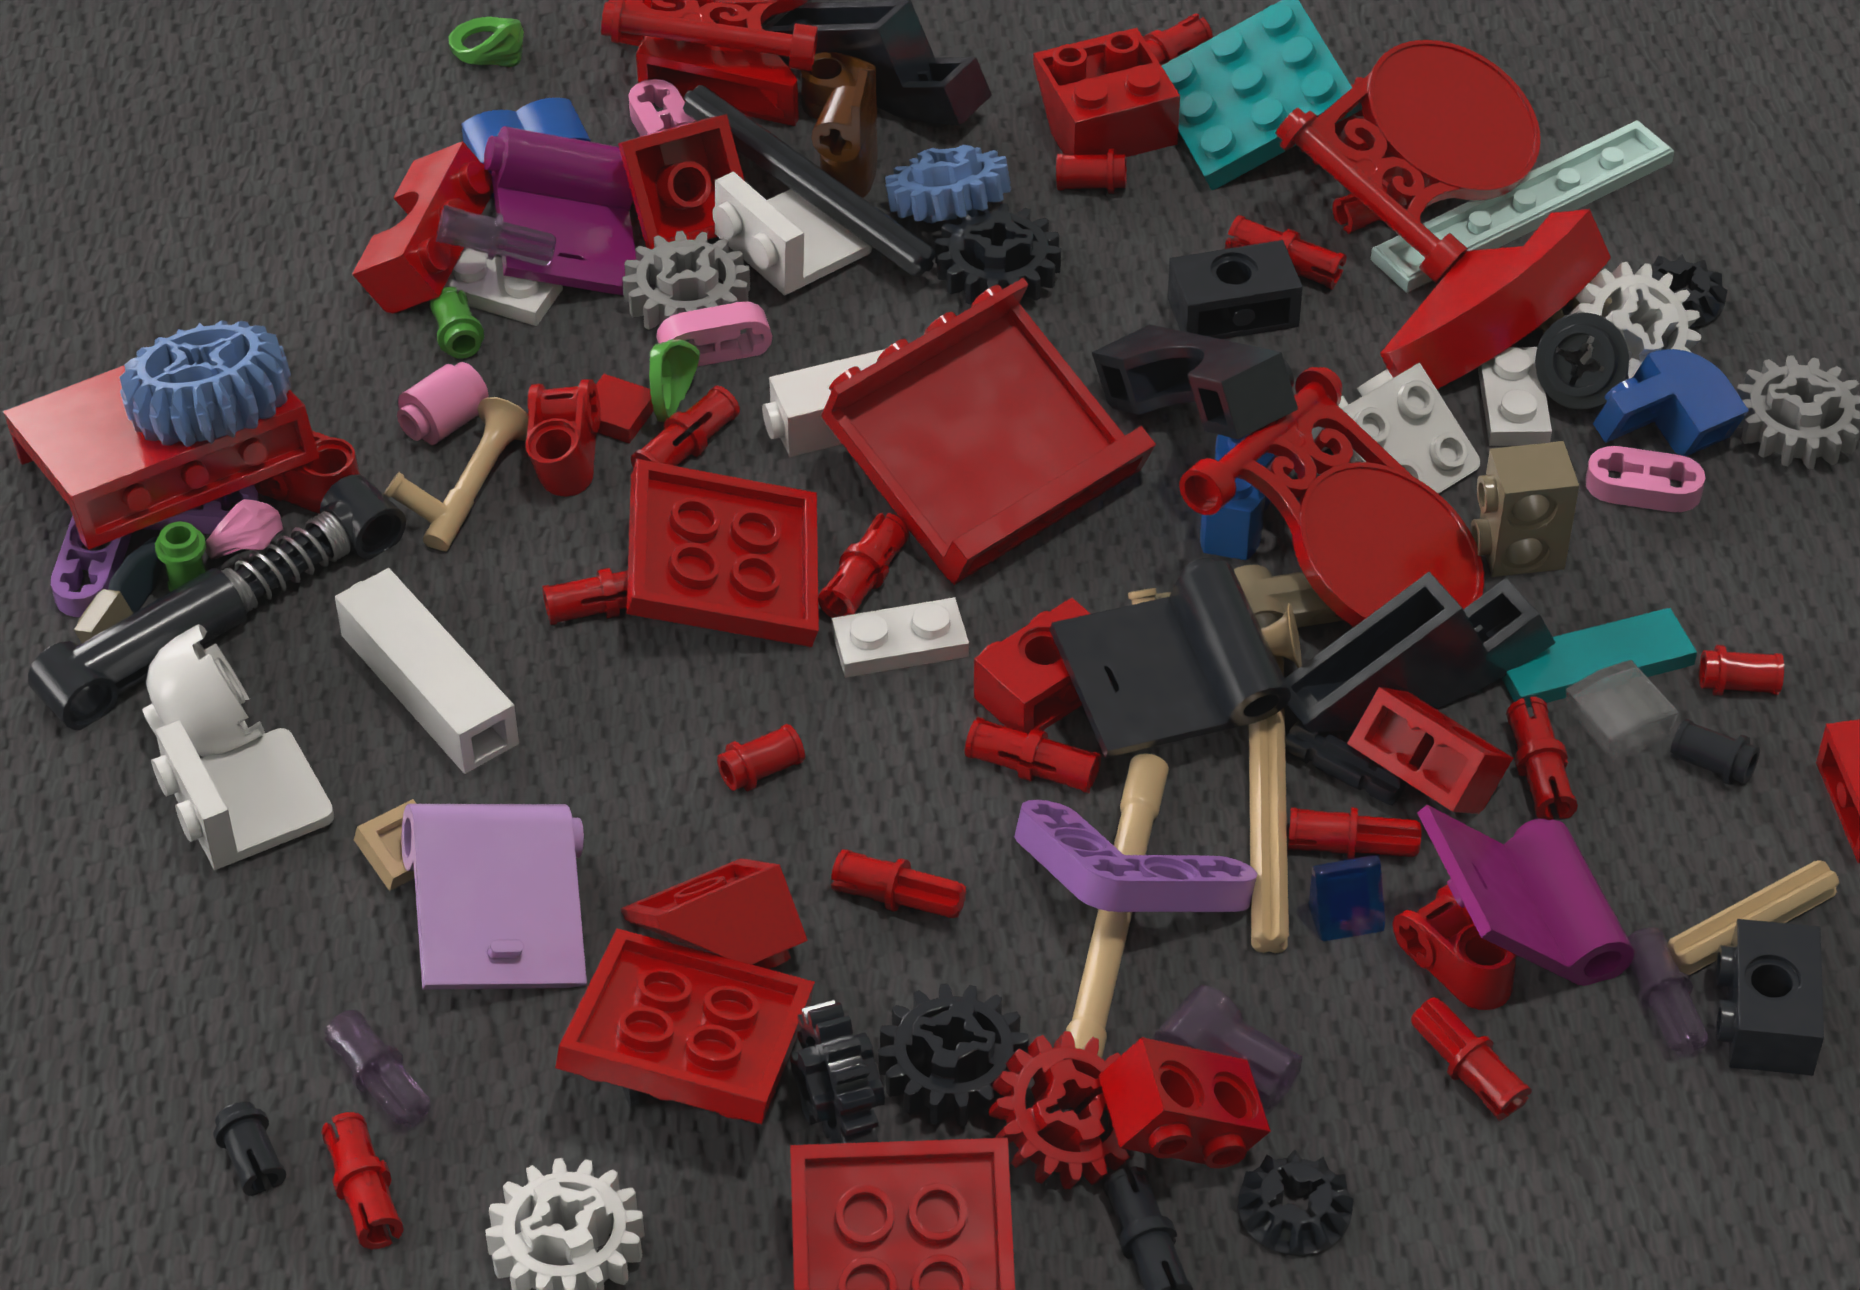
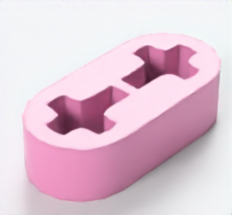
[628,79,695,136]
[656,302,773,367]
[1585,446,1706,512]

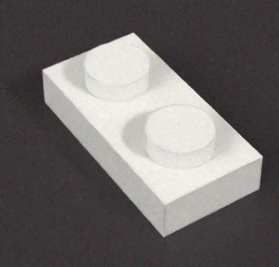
[444,247,563,326]
[1478,347,1552,446]
[832,597,969,678]

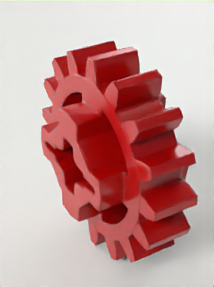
[989,1031,1130,1189]

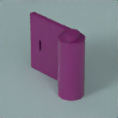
[484,126,636,296]
[1417,805,1634,986]

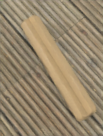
[1665,860,1839,975]

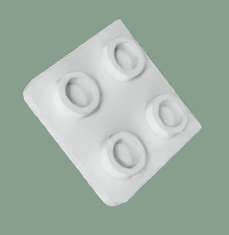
[712,172,872,296]
[1312,362,1480,494]
[151,720,334,870]

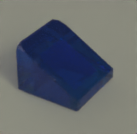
[1308,855,1385,942]

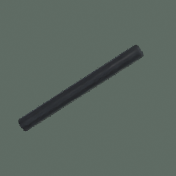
[683,85,936,277]

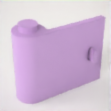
[401,804,587,990]

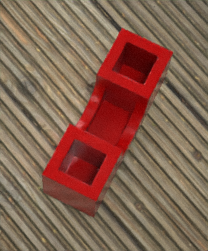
[352,141,494,313]

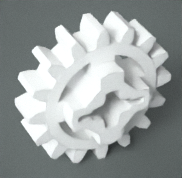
[1570,262,1701,379]
[485,1158,645,1290]

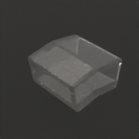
[1566,660,1679,763]

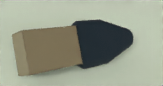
[74,537,165,643]

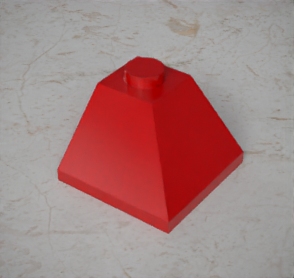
[618,114,745,250]
[620,858,808,969]

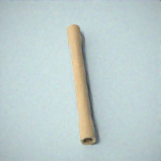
[1066,754,1169,1058]

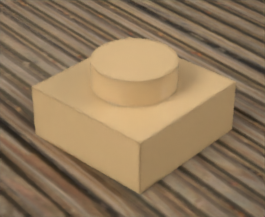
[354,799,416,891]

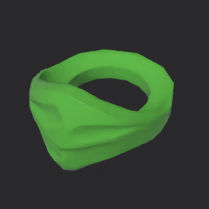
[449,17,524,67]
[649,339,700,422]

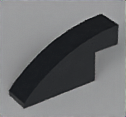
[762,0,992,125]
[1285,572,1556,732]

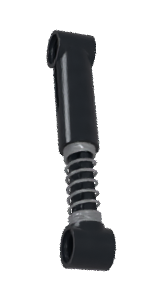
[28,475,406,730]

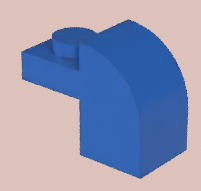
[1593,349,1749,457]

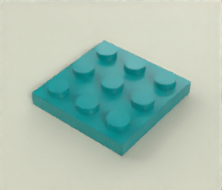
[1162,0,1362,190]

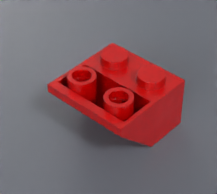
[1033,28,1180,157]

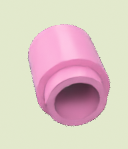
[397,362,489,445]

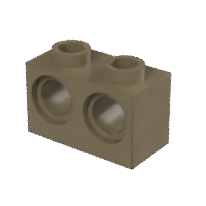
[1470,441,1579,577]

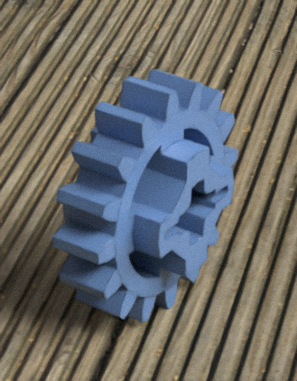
[885,145,1011,223]

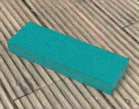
[1501,608,1697,708]

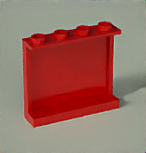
[821,278,1156,585]
[3,365,320,550]

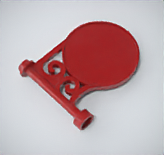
[601,0,818,71]
[1275,40,1541,284]
[1179,367,1484,627]

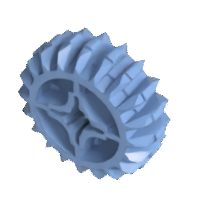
[119,320,291,447]

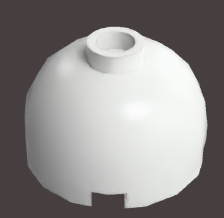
[142,624,265,757]

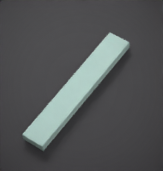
[1371,120,1674,293]

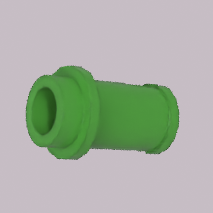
[430,287,484,359]
[155,521,206,591]

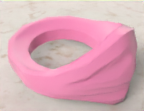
[205,499,284,560]

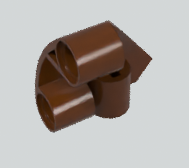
[801,52,878,198]

